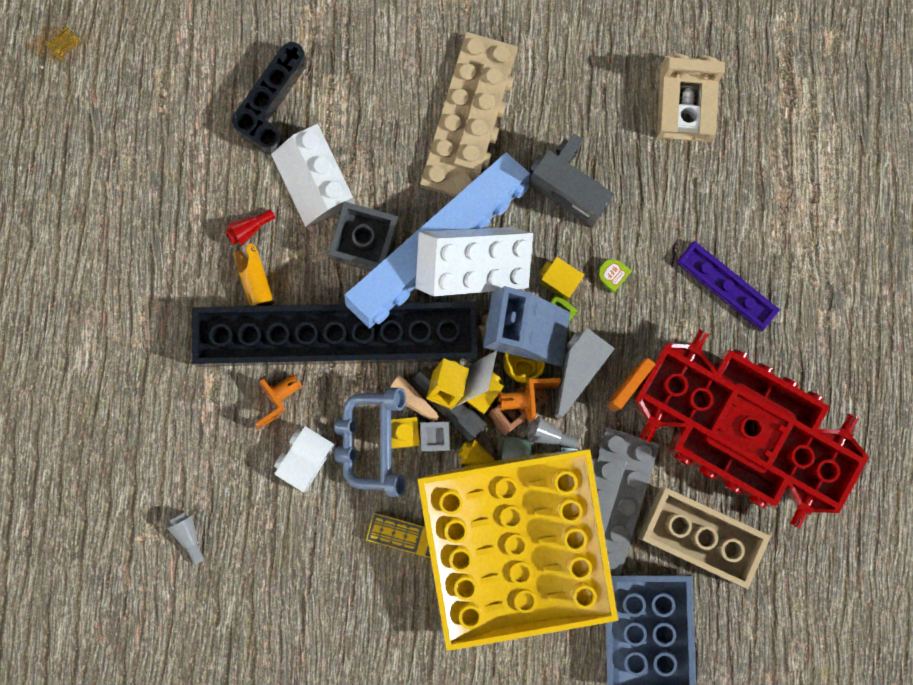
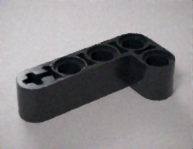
[232,42,307,155]

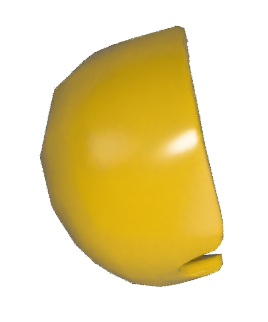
[503,353,546,384]

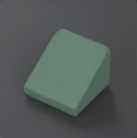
[501,436,532,460]

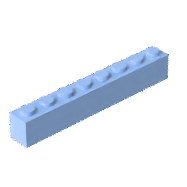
[344,152,530,328]

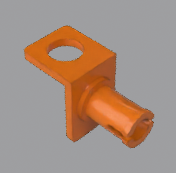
[255,373,303,430]
[499,378,561,422]

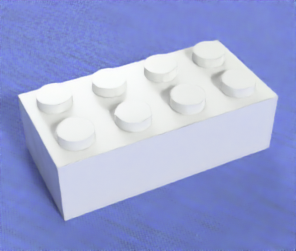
[415,227,533,296]

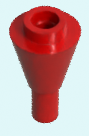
[225,209,275,247]

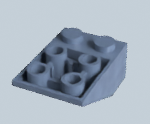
[483,286,570,366]

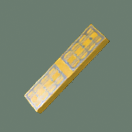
[366,513,431,558]

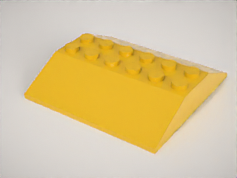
[417,449,618,651]

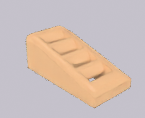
[390,374,439,422]

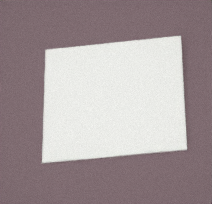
[453,351,497,408]

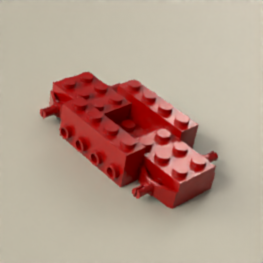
[633,329,869,529]

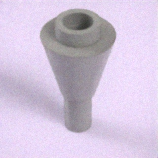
[526,416,578,449]
[166,512,205,565]

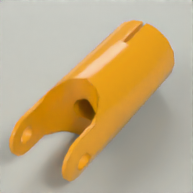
[234,243,274,306]

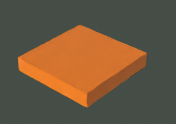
[606,358,655,412]

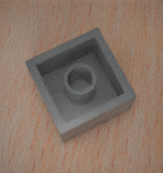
[328,201,399,271]

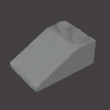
[554,328,615,420]

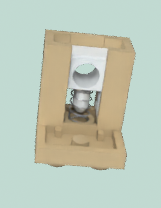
[656,53,725,142]

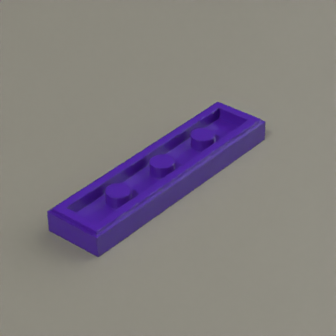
[675,241,780,332]

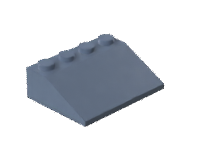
[606,574,696,685]

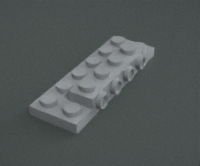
[592,427,660,575]

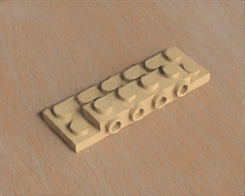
[420,32,518,197]

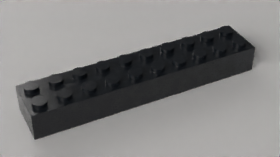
[192,302,477,367]

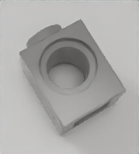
[420,422,450,452]

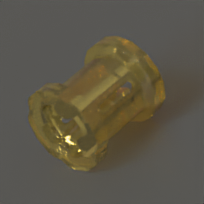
[44,25,82,61]

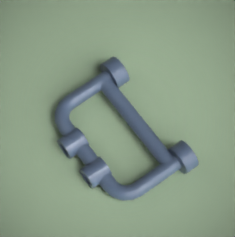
[334,388,407,497]

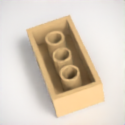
[637,487,771,589]

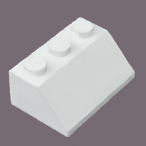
[271,124,355,228]

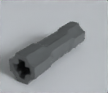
[409,367,487,442]

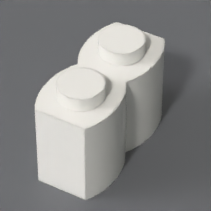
[274,426,335,493]

